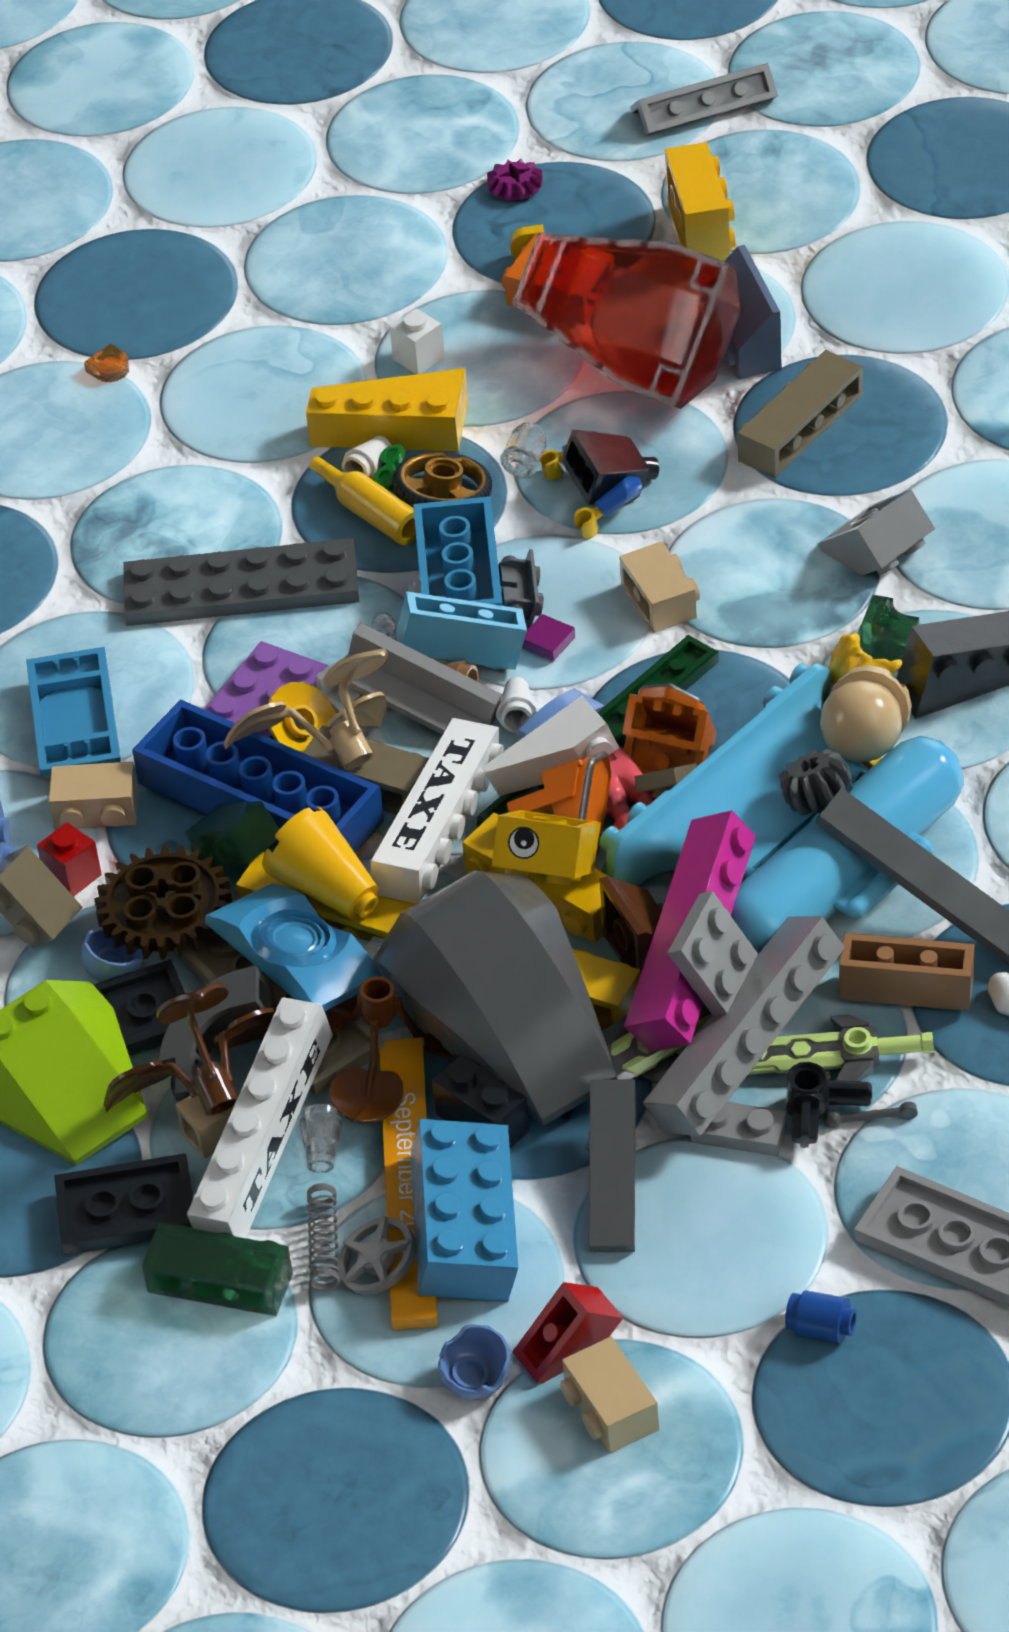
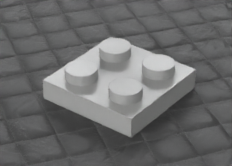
[668,891,758,1017]

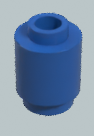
[785,1290,857,1344]

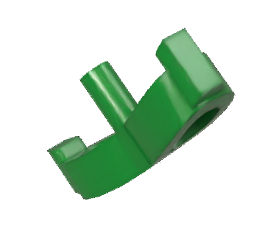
[374,444,406,493]

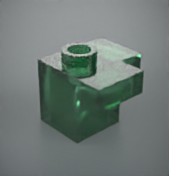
[858,595,920,671]

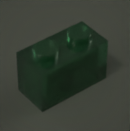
[185,801,279,866]

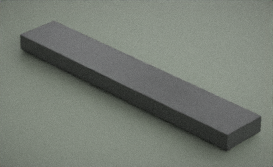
[815,788,1009,965]

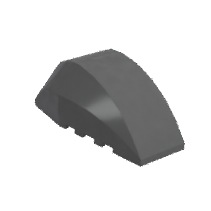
[372,870,618,1126]

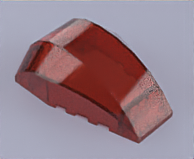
[512,233,742,409]

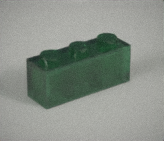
[142,1223,293,1316]

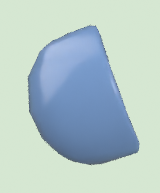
[81,929,144,982]
[438,1324,511,1400]

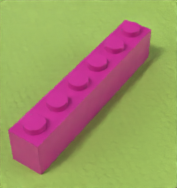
[624,810,756,1052]

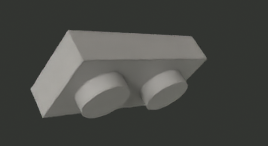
[690,1102,787,1156]

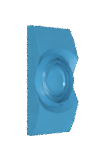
[26,647,121,777]
[205,883,382,1011]

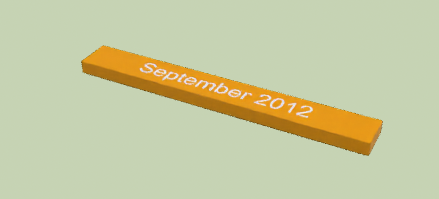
[380,1037,438,1331]

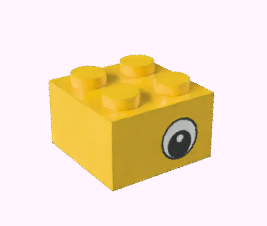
[492,810,601,885]

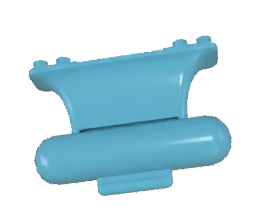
[599,663,964,956]

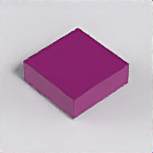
[522,614,576,661]

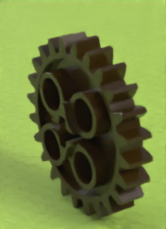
[94,845,233,960]

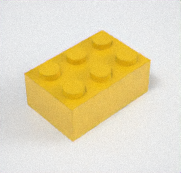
[665,142,736,272]

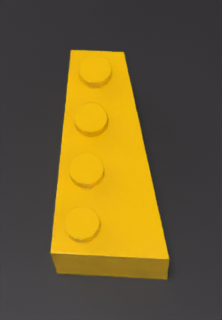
[306,368,468,452]

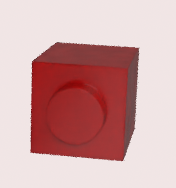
[37,822,102,897]

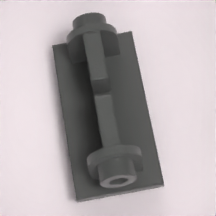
[498,549,544,629]

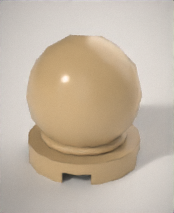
[820,665,912,763]

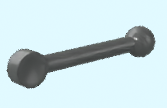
[824,1102,918,1128]

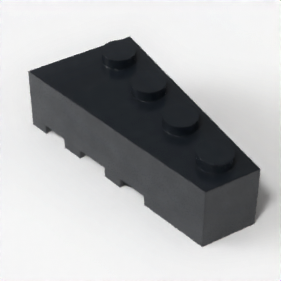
[896,611,1009,719]

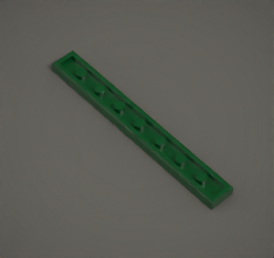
[476,635,719,828]

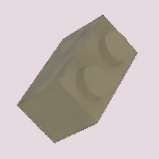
[0,845,82,948]

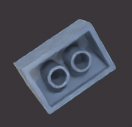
[700,245,782,379]

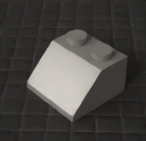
[817,489,935,576]

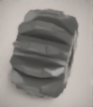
[779,749,853,815]

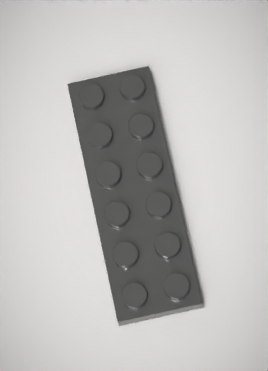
[123,538,359,626]

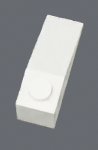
[482,696,620,796]

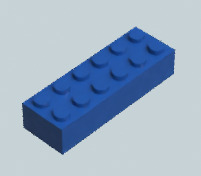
[132,699,384,853]

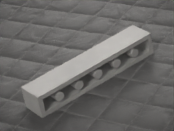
[643,916,845,1136]

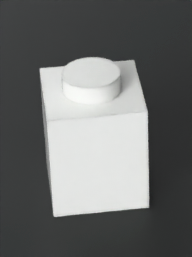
[389,308,445,374]

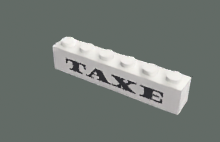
[371,718,504,904]
[187,997,333,1252]

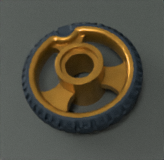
[393,451,492,507]

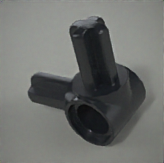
[786,1062,872,1148]

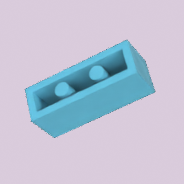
[396,591,527,670]

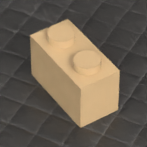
[619,541,700,633]
[49,762,138,830]
[560,1336,659,1454]

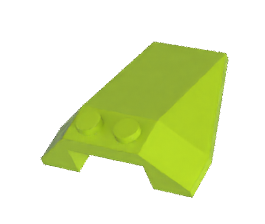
[0,980,149,1166]

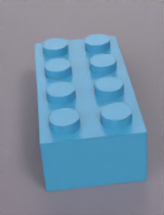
[413,496,503,606]
[410,1119,519,1301]

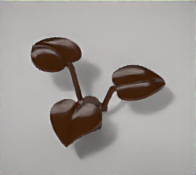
[292,976,459,1124]
[104,983,276,1115]

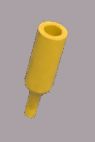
[309,456,416,546]

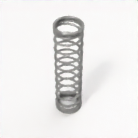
[307,1183,340,1291]

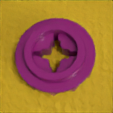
[487,158,543,200]

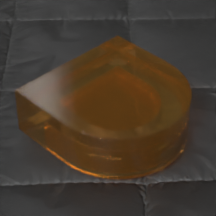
[84,344,130,382]

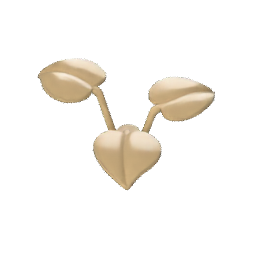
[224,648,388,770]

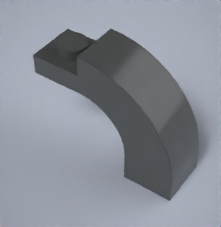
[159,966,273,1101]

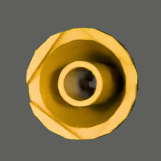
[262,806,379,919]

